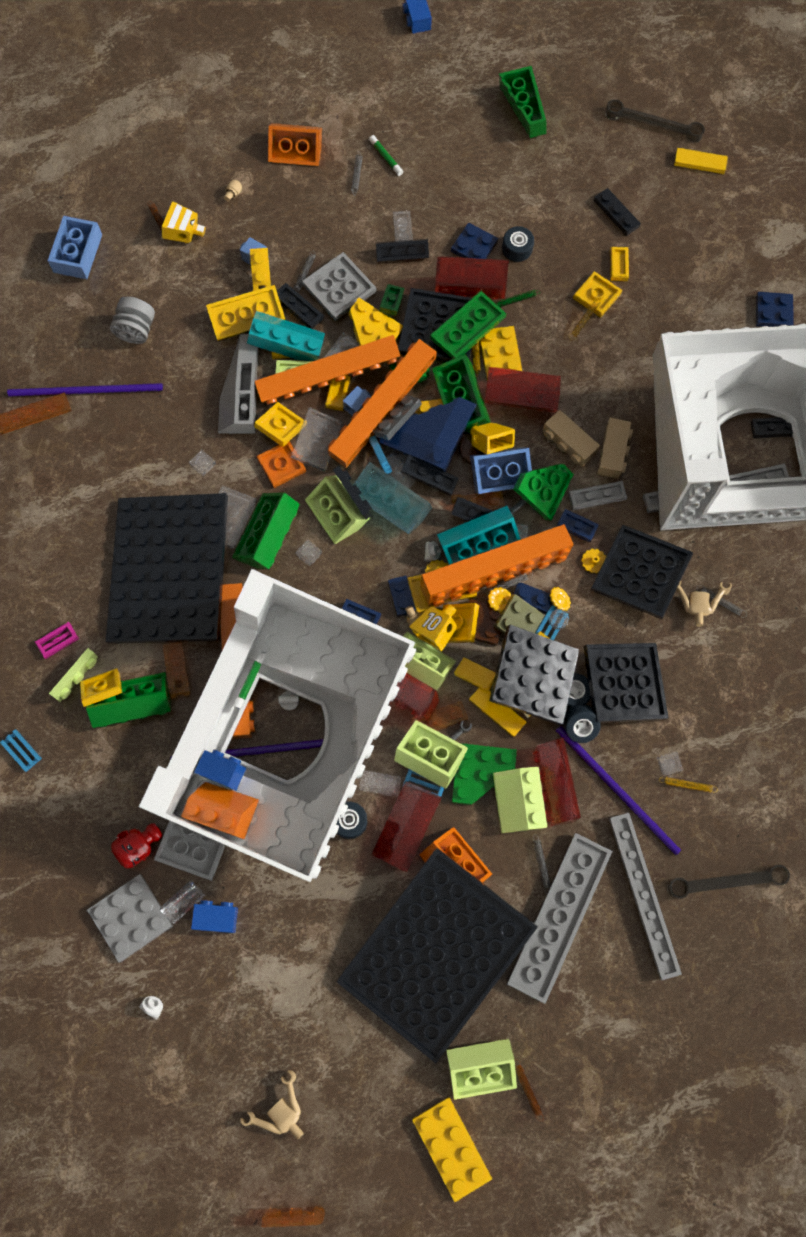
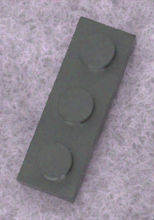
[373,395,422,441]

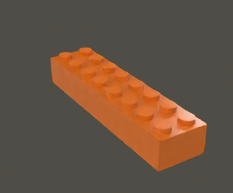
[420,524,574,607]

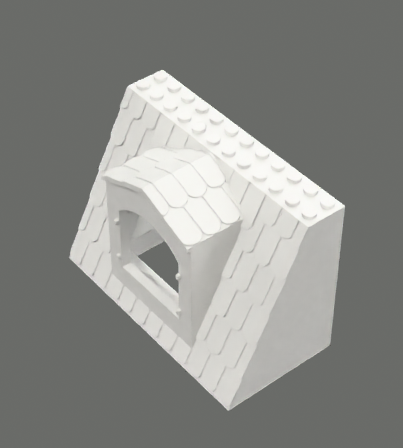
[653,324,806,530]
[139,569,416,882]

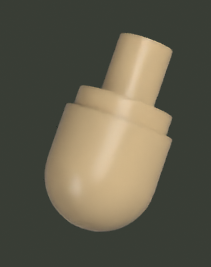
[224,180,242,202]
[405,605,421,626]

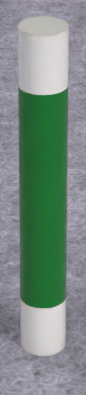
[369,135,403,176]
[234,652,266,709]

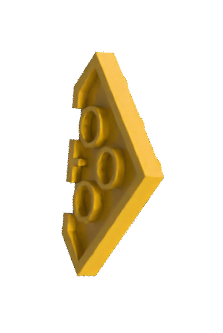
[349,298,403,346]

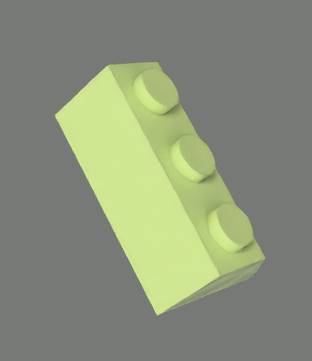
[305,475,370,544]
[403,632,456,694]
[394,720,468,789]
[493,767,547,833]
[446,1039,517,1100]

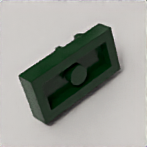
[379,284,405,318]

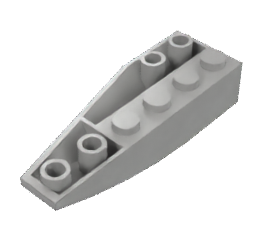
[218,334,258,433]

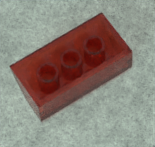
[435,256,509,299]
[484,367,561,413]
[393,673,440,721]
[533,738,581,827]
[371,781,442,872]

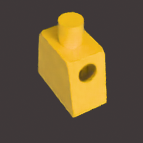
[470,423,515,455]

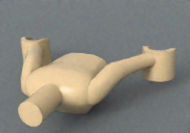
[676,581,732,627]
[240,1070,304,1140]

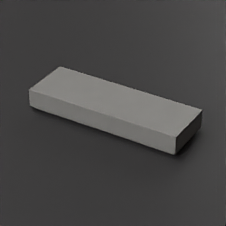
[568,481,627,511]

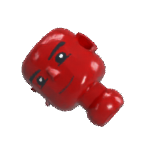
[111,823,163,869]

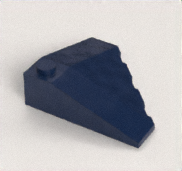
[379,397,477,472]

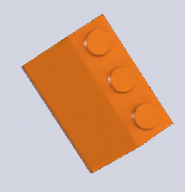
[268,123,322,166]
[181,782,259,839]
[419,827,492,882]

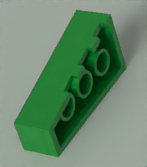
[499,65,547,138]

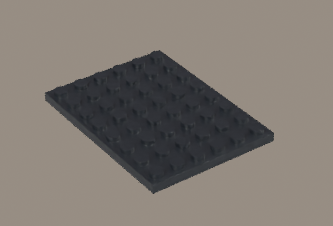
[105,493,228,644]
[336,847,538,1064]

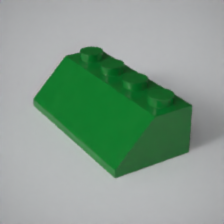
[432,354,491,433]
[232,492,300,570]
[86,672,171,728]

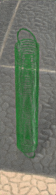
[495,289,541,307]

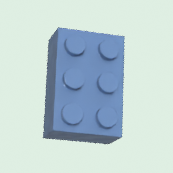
[48,216,102,279]
[470,447,532,494]

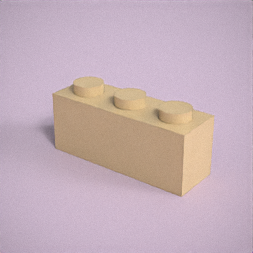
[542,410,600,467]
[597,418,633,479]

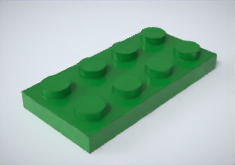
[430,291,507,359]

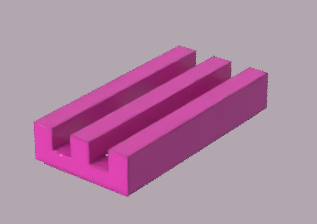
[35,622,79,659]

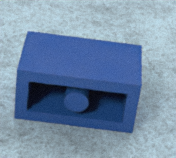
[402,0,432,34]
[194,749,247,791]
[191,900,238,933]

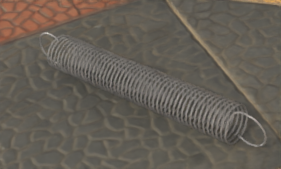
[351,151,362,193]
[294,250,315,293]
[482,573,533,598]
[697,585,747,618]
[533,834,551,892]

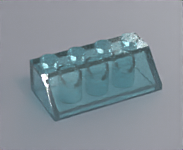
[353,462,432,535]

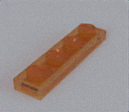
[0,393,72,435]

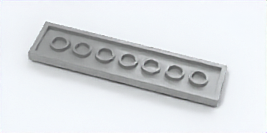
[507,833,612,1004]

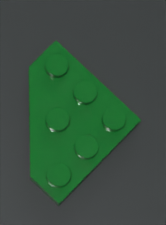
[513,464,574,521]
[452,743,517,805]

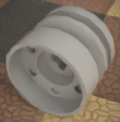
[110,297,155,344]

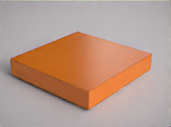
[256,441,306,488]

